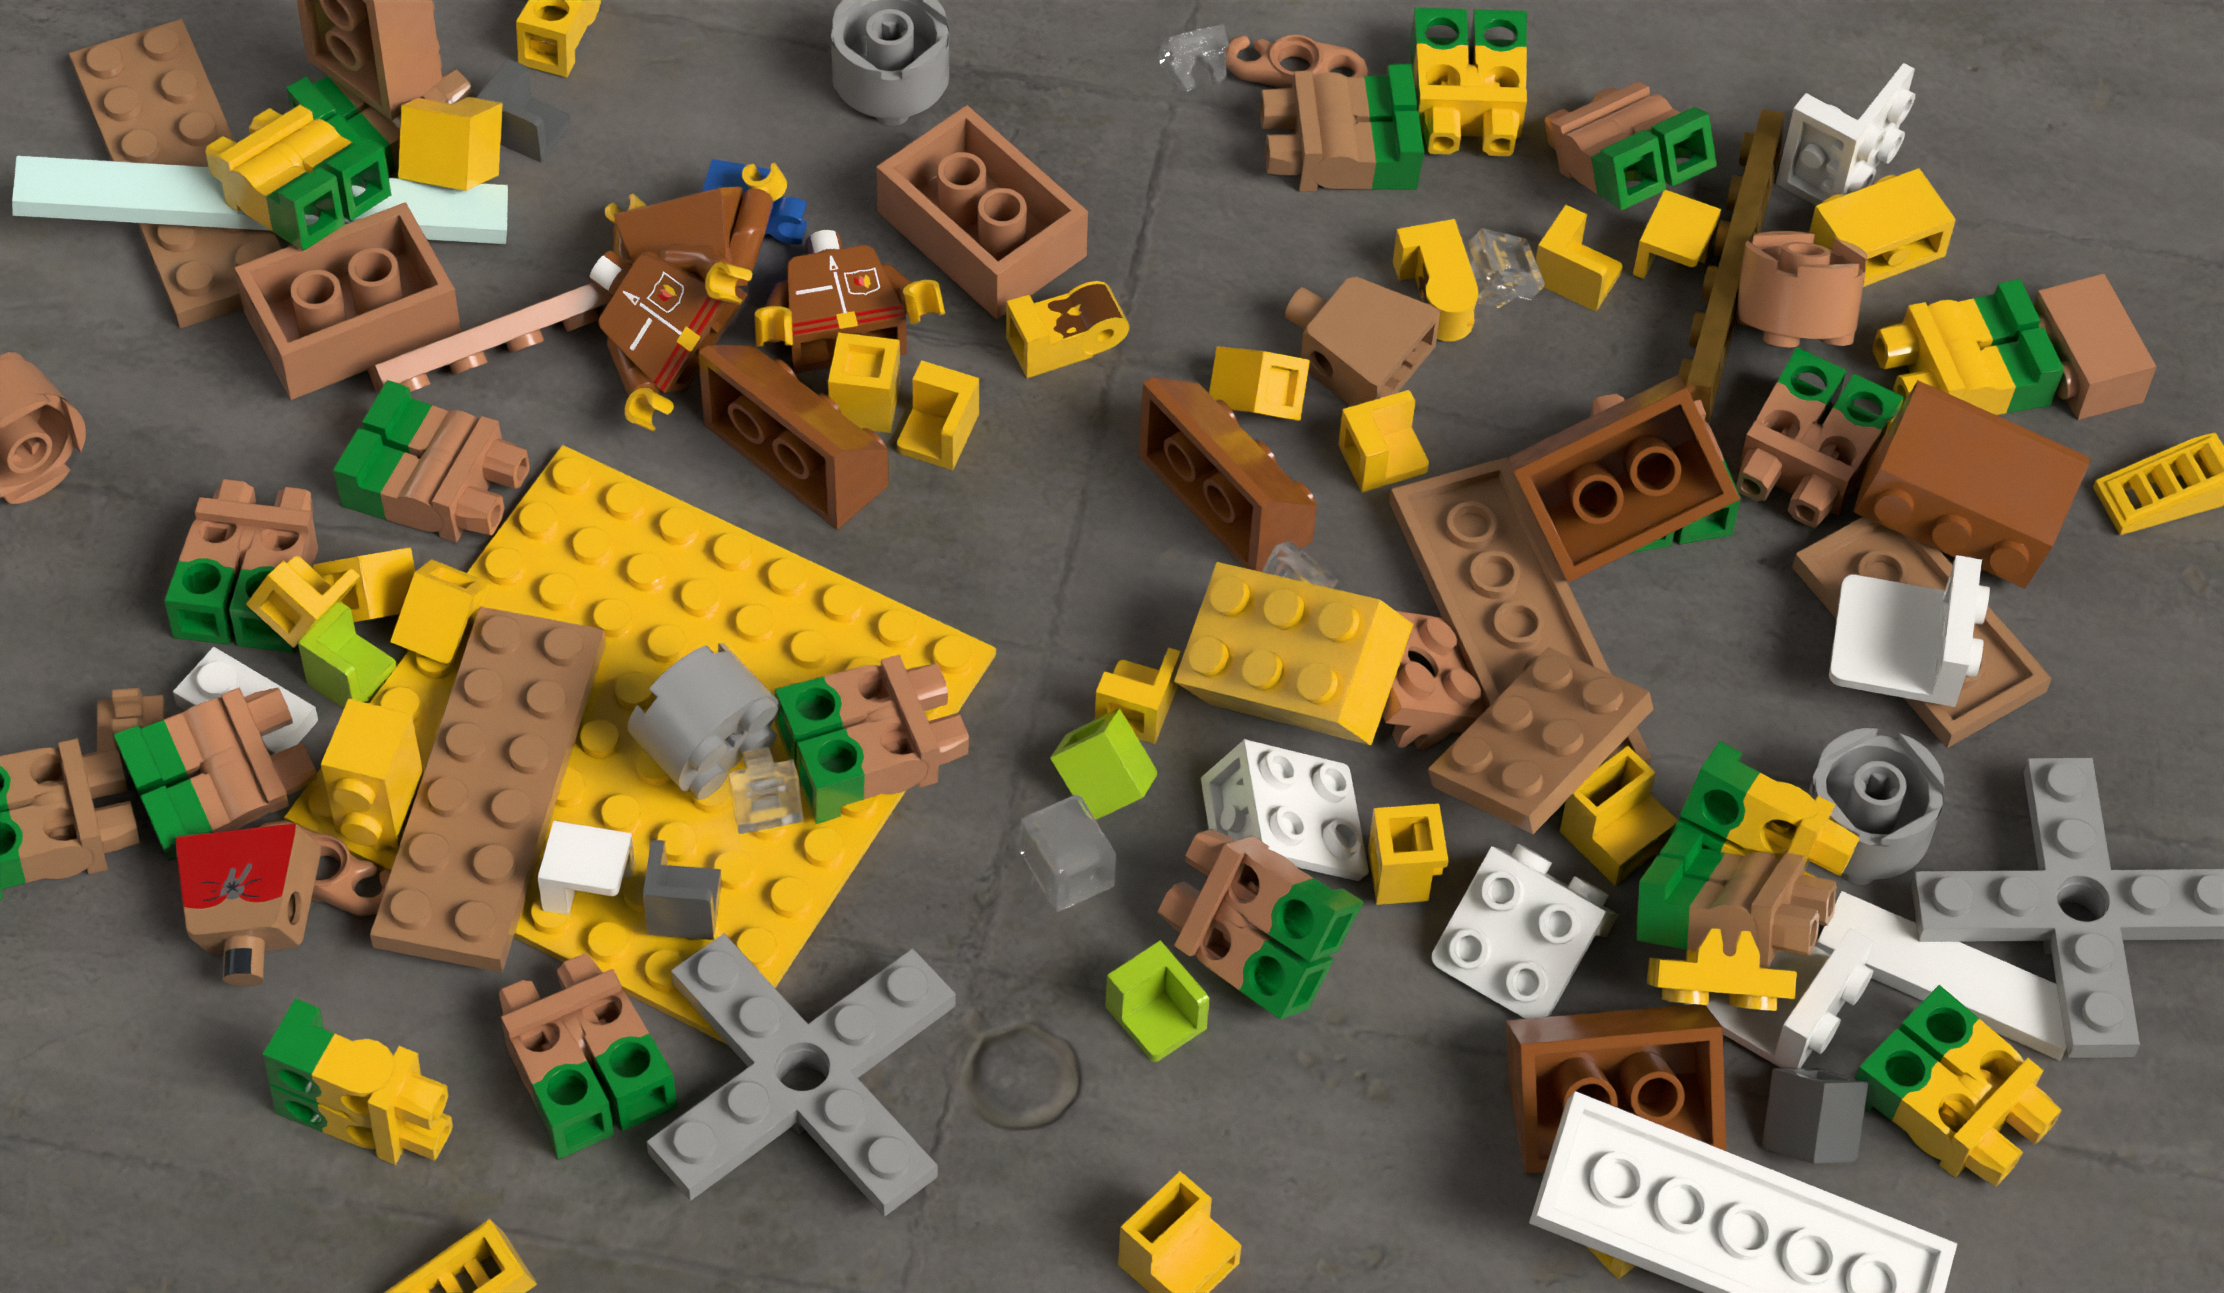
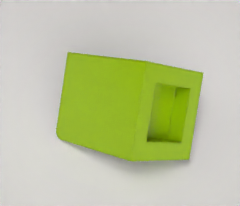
[298,601,397,709]
[1050,708,1157,821]
[1105,940,1209,1062]

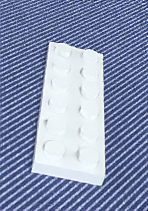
[1529,1091,1957,1293]

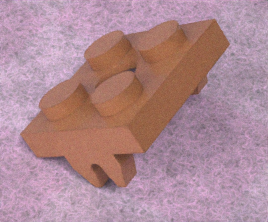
[1382,611,1487,750]

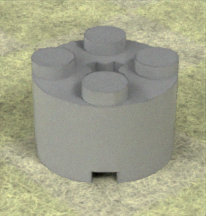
[831,0,949,126]
[628,643,779,800]
[1808,728,1945,885]

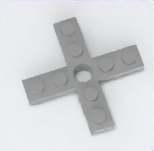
[1911,758,2224,1058]
[647,933,956,1217]

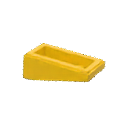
[2093,432,2224,535]
[384,1219,537,1293]

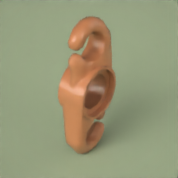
[1222,35,1368,89]
[260,820,391,917]

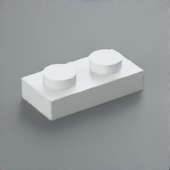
[173,647,318,756]

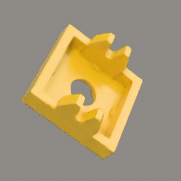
[1647,928,1797,1011]

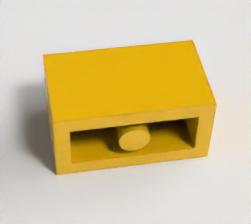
[1809,168,1956,287]
[321,699,423,848]

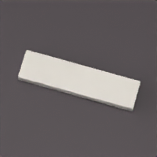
[1816,891,2066,1061]

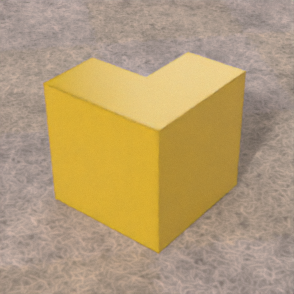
[398,97,503,191]
[1559,746,1678,886]
[1118,1171,1242,1293]

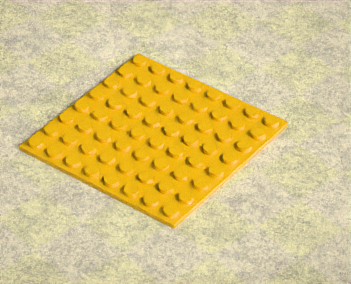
[284,445,996,1045]

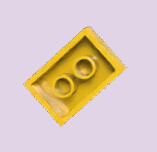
[1174,562,1413,745]

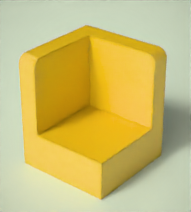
[1633,190,1721,279]
[1532,205,1622,312]
[828,332,901,433]
[1209,346,1310,421]
[897,360,979,471]
[1338,390,1429,493]
[313,547,415,622]
[246,556,361,648]
[390,559,490,664]
[1095,648,1181,744]

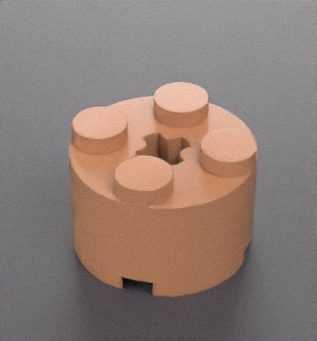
[1735,231,1867,348]
[0,352,86,504]

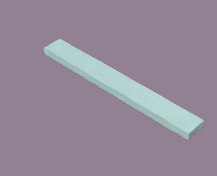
[12,156,508,244]

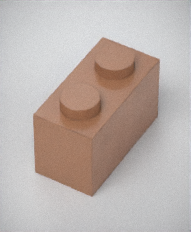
[2034,274,2157,420]

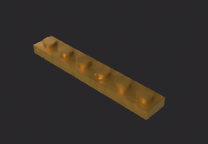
[1679,109,1785,424]

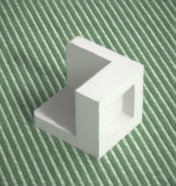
[538,821,635,915]

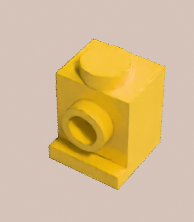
[1368,804,1448,905]

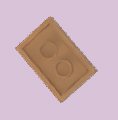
[1428,647,1654,834]

